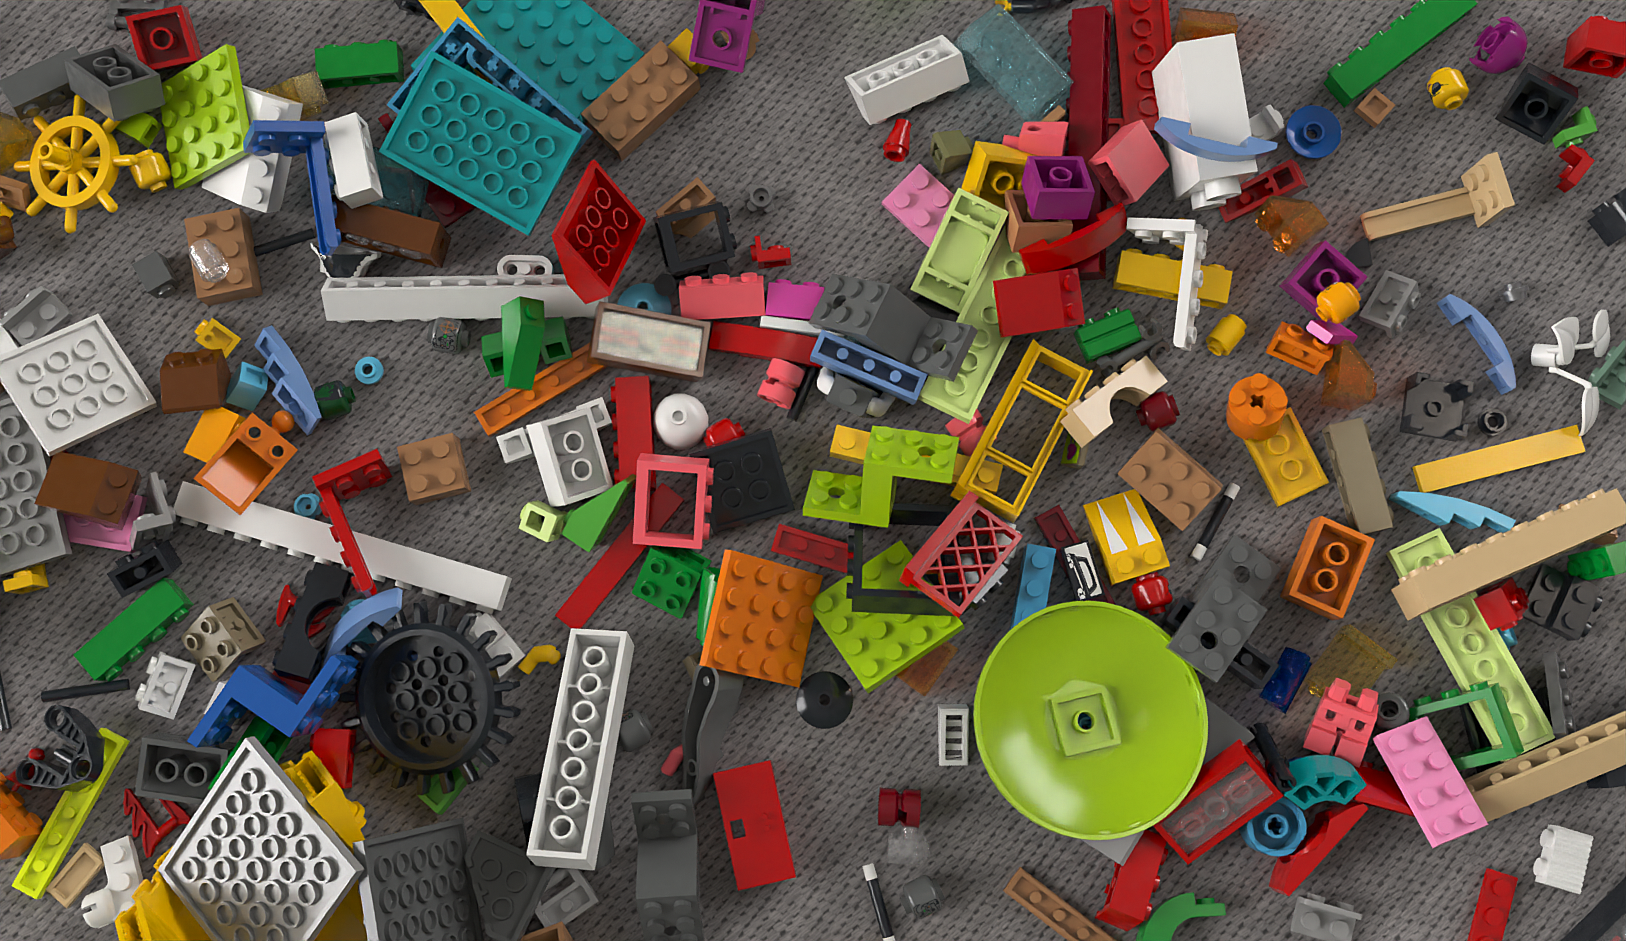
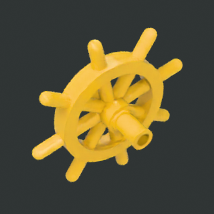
[14,95,138,234]

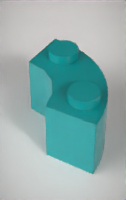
[1282,755,1367,810]

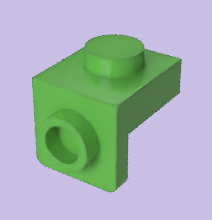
[1552,106,1598,148]

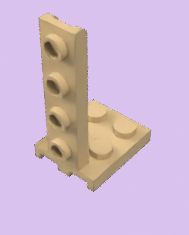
[1360,152,1515,242]

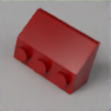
[1350,761,1415,817]

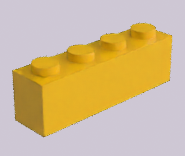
[1112,248,1233,309]

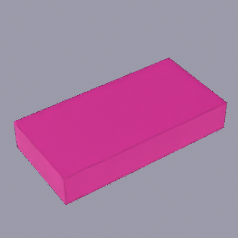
[1306,320,1358,345]

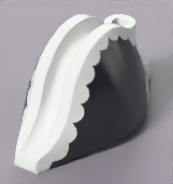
[310,242,381,278]

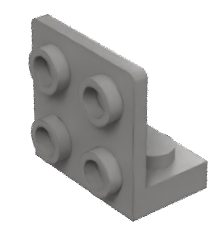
[129,472,176,551]

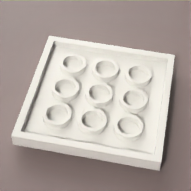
[0,314,157,457]

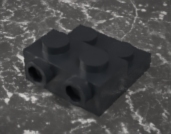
[1523,564,1603,641]

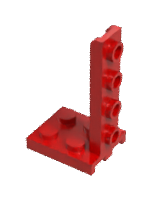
[312,449,393,598]

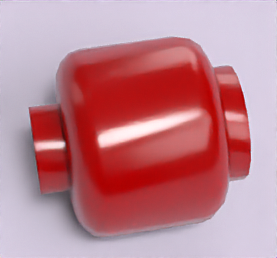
[703,418,745,446]
[1131,572,1173,616]

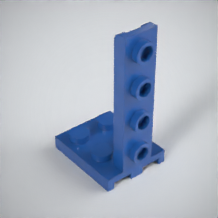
[243,120,341,256]

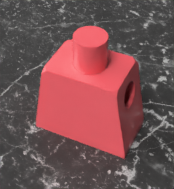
[1002,122,1069,156]

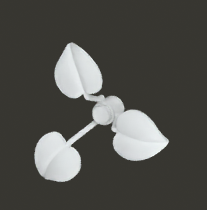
[1531,310,1610,436]

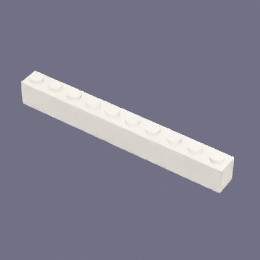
[321,274,608,323]

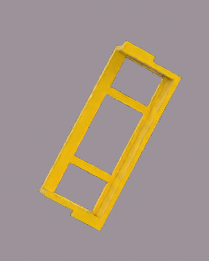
[950,339,1093,523]

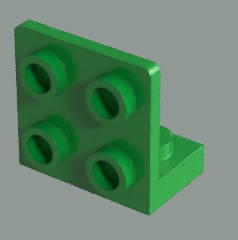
[632,545,712,619]

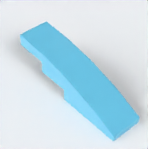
[1389,491,1516,533]

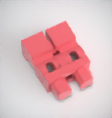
[1303,678,1379,768]

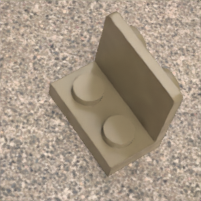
[181,597,266,682]

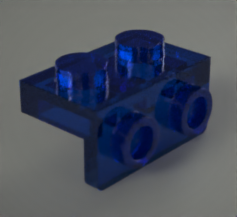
[1259,647,1312,714]

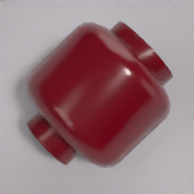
[1136,391,1180,432]

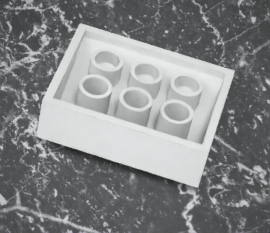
[202,85,303,213]

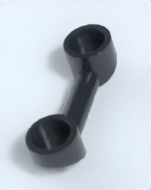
[654,260,730,296]

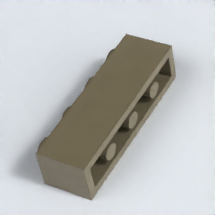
[1322,417,1394,535]

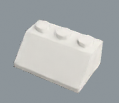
[526,408,613,507]

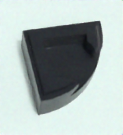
[1345,238,1373,268]

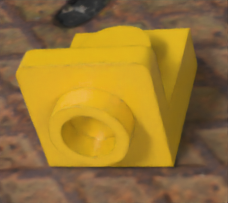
[194,318,241,358]
[3,564,49,594]

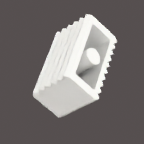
[1533,824,1593,894]

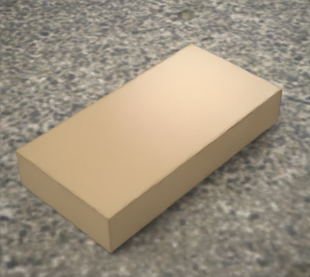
[45,843,105,908]

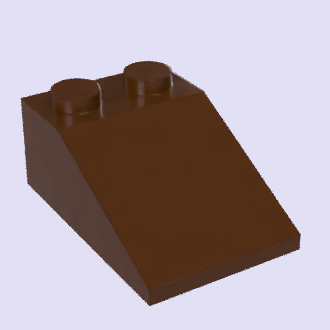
[34,452,142,530]

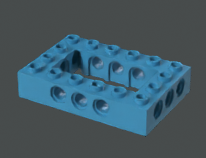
[387,17,593,158]

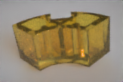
[260,71,329,117]

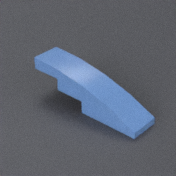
[254,325,321,435]

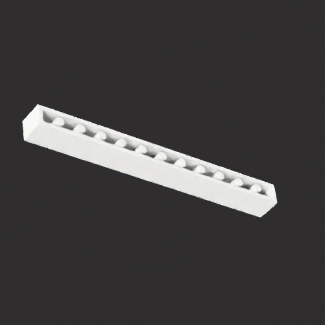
[173,481,512,614]

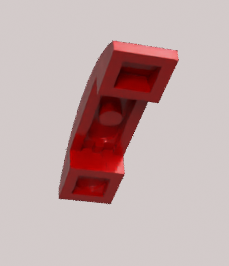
[1018,202,1127,274]

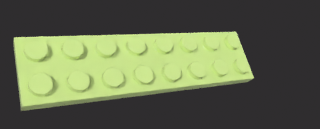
[918,226,1036,424]
[1386,528,1555,762]

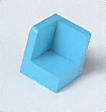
[226,361,268,411]

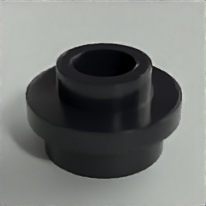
[1477,408,1507,436]

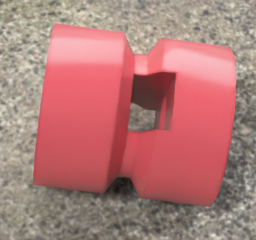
[757,358,805,409]
[945,409,997,457]

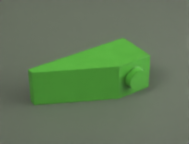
[561,474,636,552]

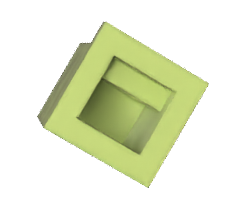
[519,500,568,542]

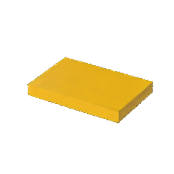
[1243,407,1329,507]

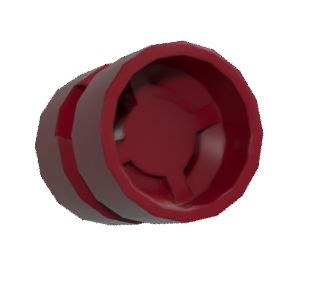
[878,787,921,828]

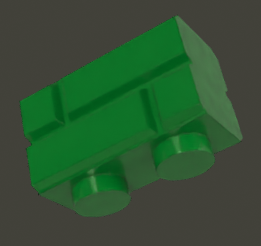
[1074,307,1142,364]

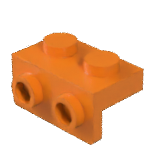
[1266,321,1334,375]

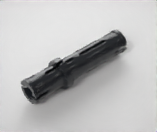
[1249,723,1297,792]

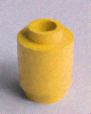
[1206,314,1247,356]

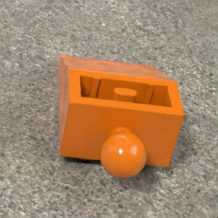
[193,410,298,515]

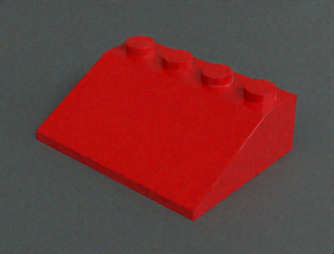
[551,159,646,304]

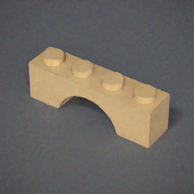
[1060,355,1168,448]

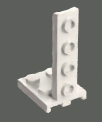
[1126,218,1208,351]

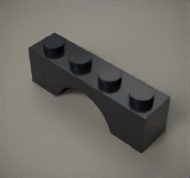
[272,562,352,685]

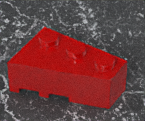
[1095,829,1168,932]

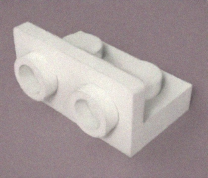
[135,652,195,720]

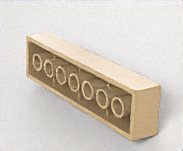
[1391,488,1626,621]

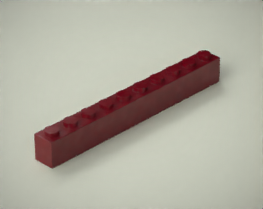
[1063,5,1111,281]

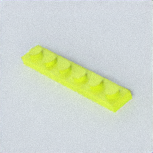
[11,728,130,899]

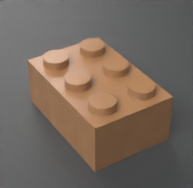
[184,208,263,306]
[1117,428,1223,531]

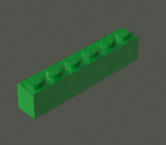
[1323,0,1478,108]

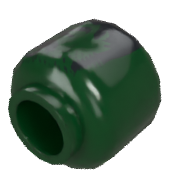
[314,380,356,420]

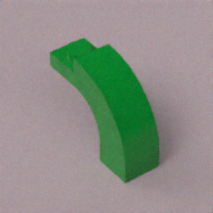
[1136,892,1226,941]

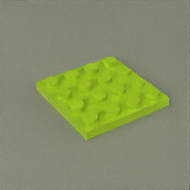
[160,44,250,190]
[811,540,965,693]

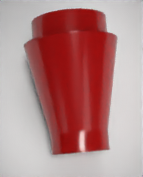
[883,119,912,162]

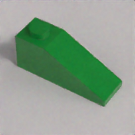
[501,296,545,391]

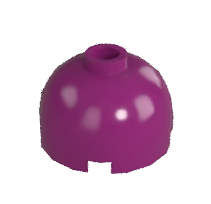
[1469,16,1528,74]

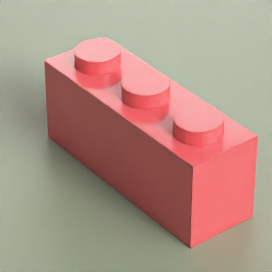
[679,272,766,320]

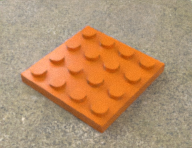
[699,549,823,687]

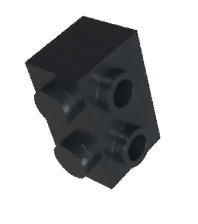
[107,539,183,598]

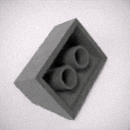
[135,732,237,805]

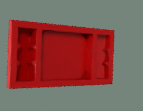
[1269,801,1369,897]

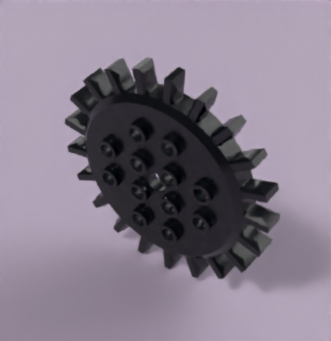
[337,601,521,795]

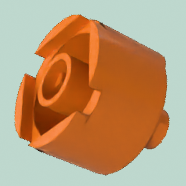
[1226,373,1288,441]

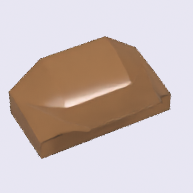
[656,177,716,238]

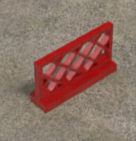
[899,490,1023,618]

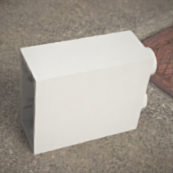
[1152,33,1258,211]

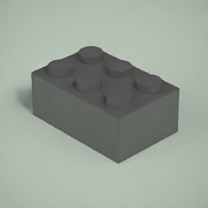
[64,44,165,122]

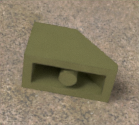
[929,130,974,176]

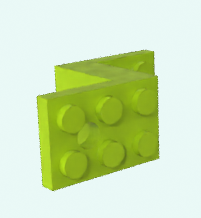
[803,425,959,528]

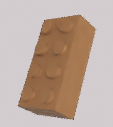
[581,41,701,161]

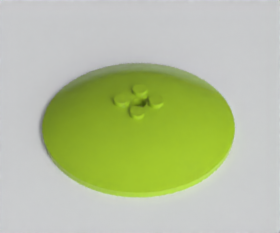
[973,601,1208,841]

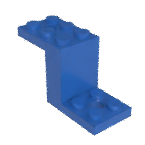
[187,655,359,748]

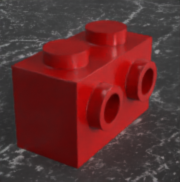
[1473,577,1529,631]

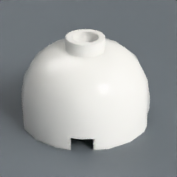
[653,394,708,450]

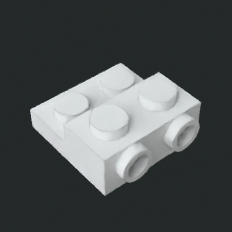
[442,612,526,681]

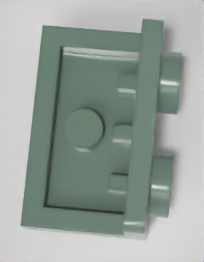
[1588,340,1626,410]

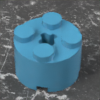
[1239,797,1306,856]

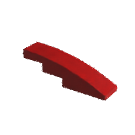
[708,321,823,368]

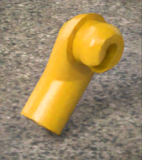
[518,644,561,675]

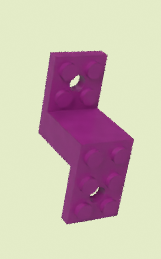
[688,0,765,73]

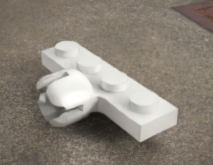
[81,836,143,928]

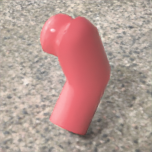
[661,744,683,776]

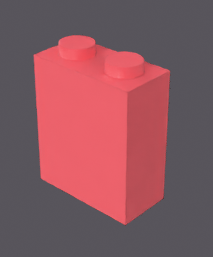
[1088,119,1170,206]

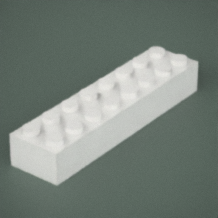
[526,628,634,870]

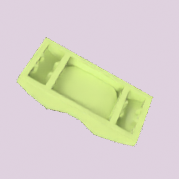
[910,188,1009,314]

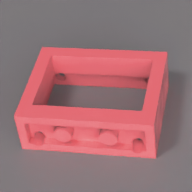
[633,453,714,549]

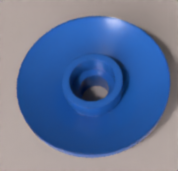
[1286,105,1342,159]

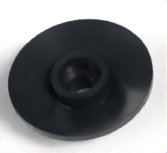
[796,671,853,729]

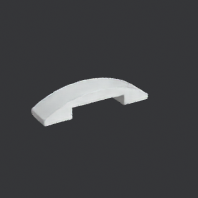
[496,397,612,464]

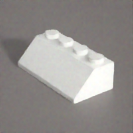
[844,35,969,125]

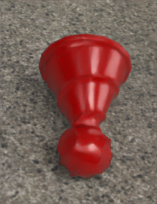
[5,747,45,792]

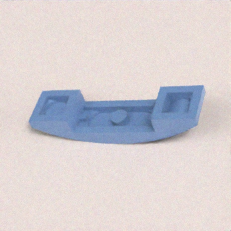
[1154,117,1278,162]
[1437,294,1516,395]
[323,588,403,667]

